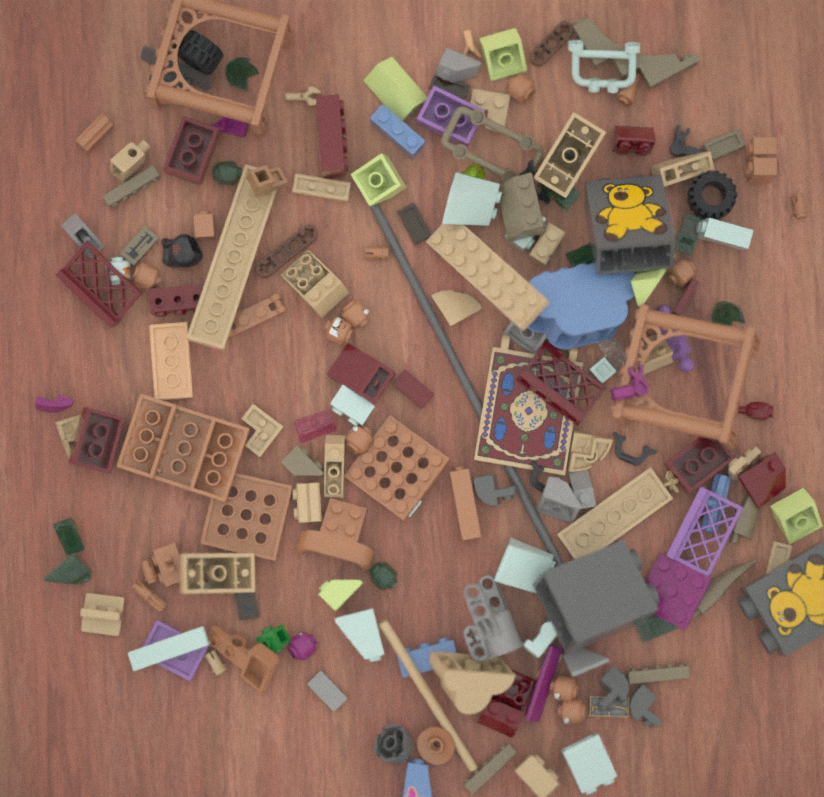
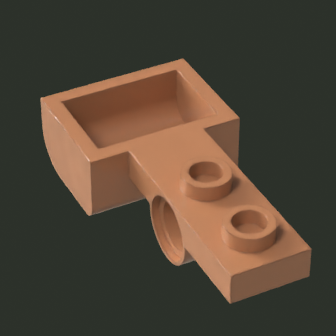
[207,624,279,694]

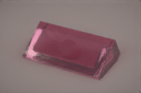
[294,409,337,443]

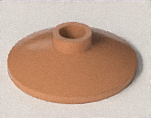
[417,727,455,765]

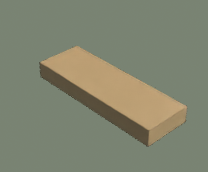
[292,173,351,202]

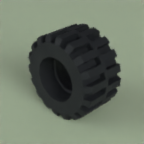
[172,30,224,75]
[687,170,737,220]

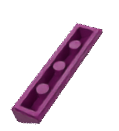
[525,644,562,722]

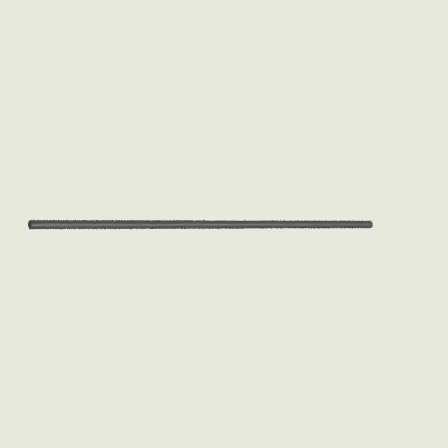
[370,203,564,567]

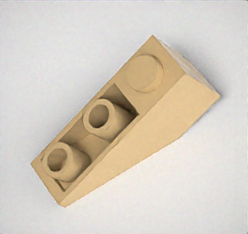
[324,435,345,498]

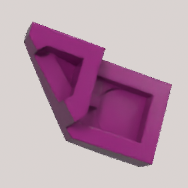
[35,395,74,413]

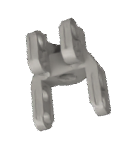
[464,574,523,661]

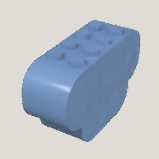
[527,262,635,350]

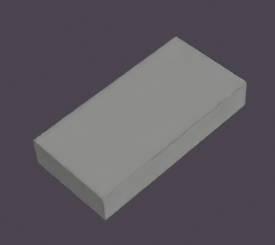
[307,671,348,712]

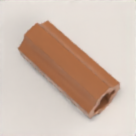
[75,113,114,152]

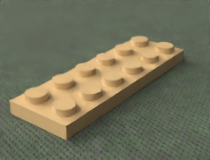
[557,467,673,560]

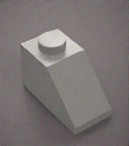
[436,48,482,83]
[61,213,105,259]
[568,470,596,510]

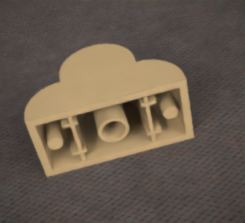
[534,112,607,198]
[180,553,255,594]
[429,651,515,714]

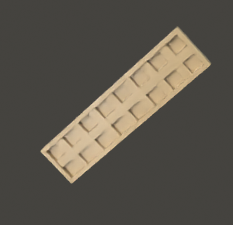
[426,223,550,331]

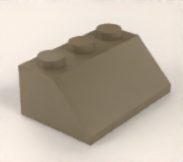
[499,173,546,242]

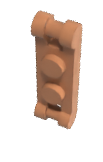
[228,293,288,339]

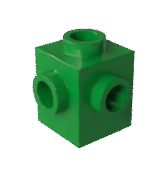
[256,624,290,654]

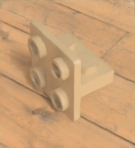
[625,335,673,375]
[80,593,125,636]

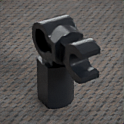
[669,125,706,157]

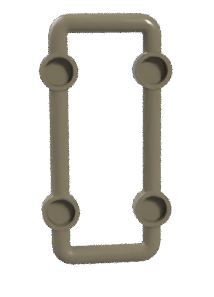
[441,106,544,183]

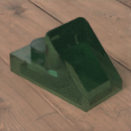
[53,518,85,556]

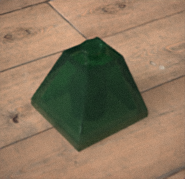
[43,554,94,585]

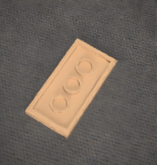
[149,322,193,401]

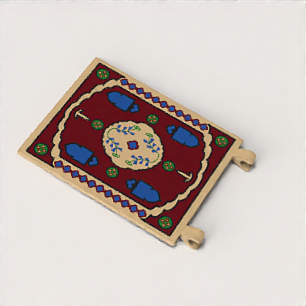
[474,335,583,476]

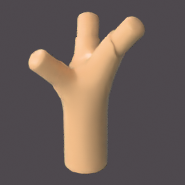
[463,30,482,58]

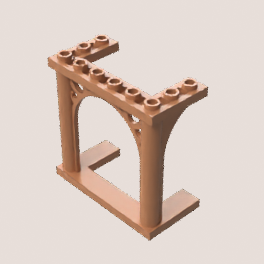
[145,0,292,138]
[611,304,761,451]

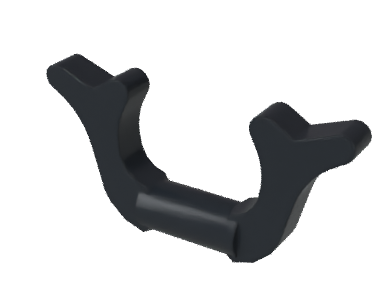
[518,160,551,204]
[612,432,657,466]
[530,460,571,493]

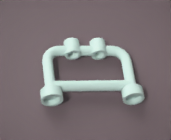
[568,40,640,93]

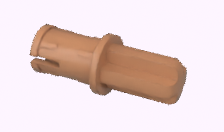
[131,579,167,612]

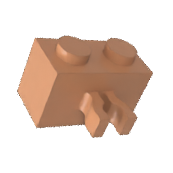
[152,543,180,587]

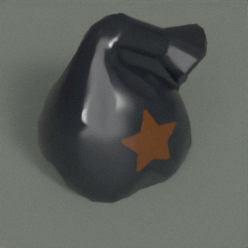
[161,234,203,268]

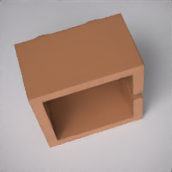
[745,137,777,182]

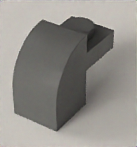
[474,474,519,506]
[597,666,629,714]
[629,684,662,728]

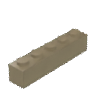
[103,165,160,208]
[627,663,690,684]
[464,744,517,794]

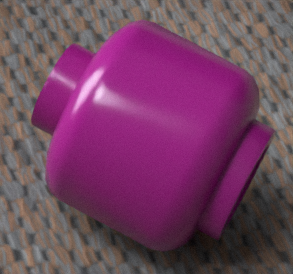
[287,632,317,661]

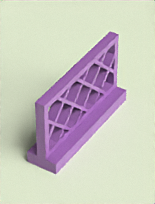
[666,487,744,577]

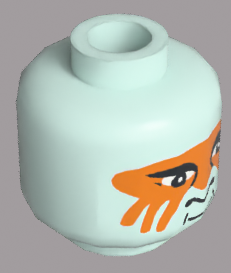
[105,257,131,285]

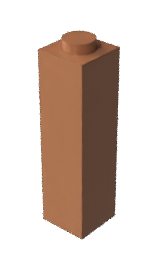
[449,466,481,541]

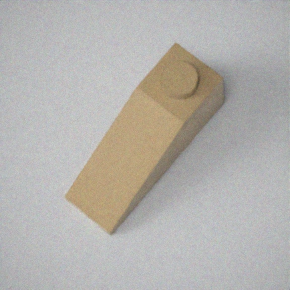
[650,151,715,187]

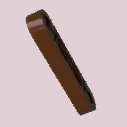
[256,224,318,278]

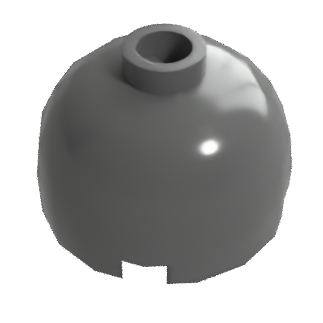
[374,724,414,765]

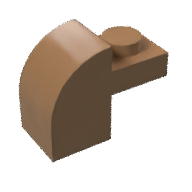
[246,165,288,196]

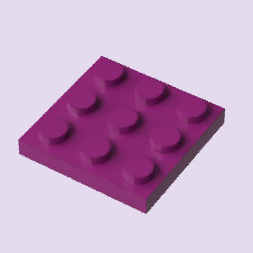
[645,553,712,631]

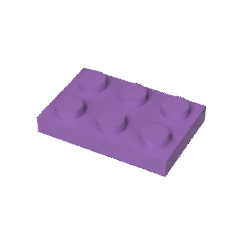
[143,620,209,681]

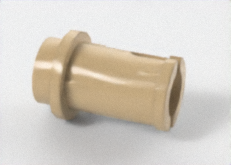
[205,650,226,676]

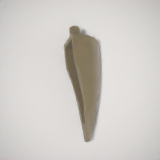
[729,492,759,544]
[692,560,757,619]

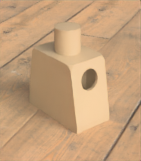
[110,140,150,183]

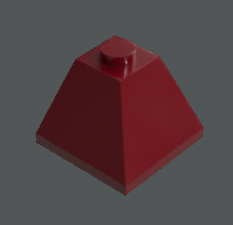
[737,452,786,509]

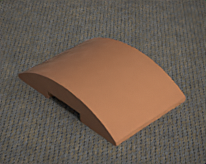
[116,393,250,502]

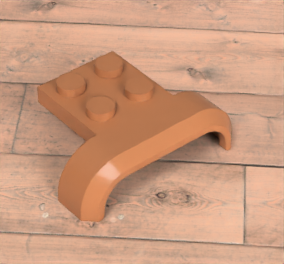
[296,498,374,572]

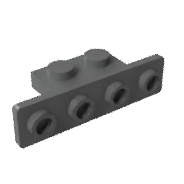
[141,46,212,91]

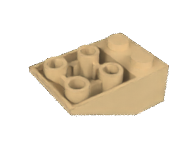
[281,250,350,318]

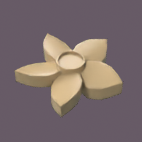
[663,470,679,493]

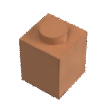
[193,211,216,241]

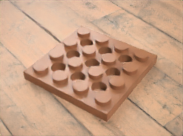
[344,415,451,522]
[200,473,293,561]

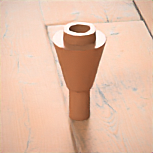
[616,73,642,106]

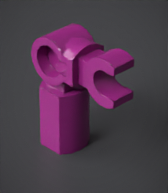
[610,364,649,401]

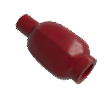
[738,402,773,420]

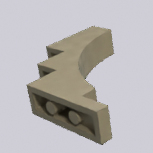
[573,17,700,91]

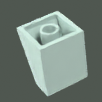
[442,173,502,225]
[494,538,555,593]
[335,609,385,662]
[561,733,617,795]

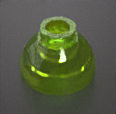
[461,163,485,180]

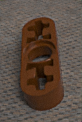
[530,21,573,67]

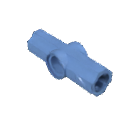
[701,474,731,533]

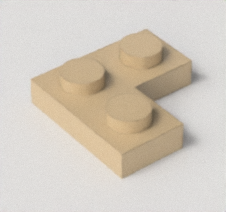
[470,89,510,132]
[241,404,284,458]
[728,447,761,482]

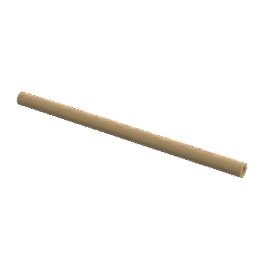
[379,619,478,772]

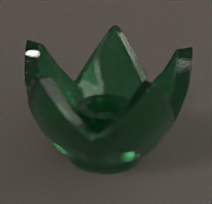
[225,57,259,90]
[711,301,745,327]

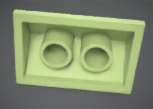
[363,57,427,121]
[631,255,676,307]

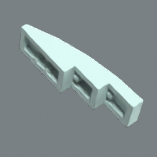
[128,626,210,671]

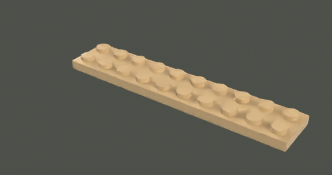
[186,164,278,351]

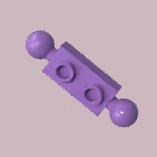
[657,305,694,373]

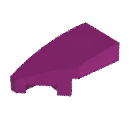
[210,116,249,138]

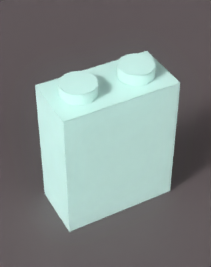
[696,218,753,250]

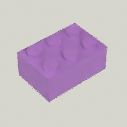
[417,86,485,149]

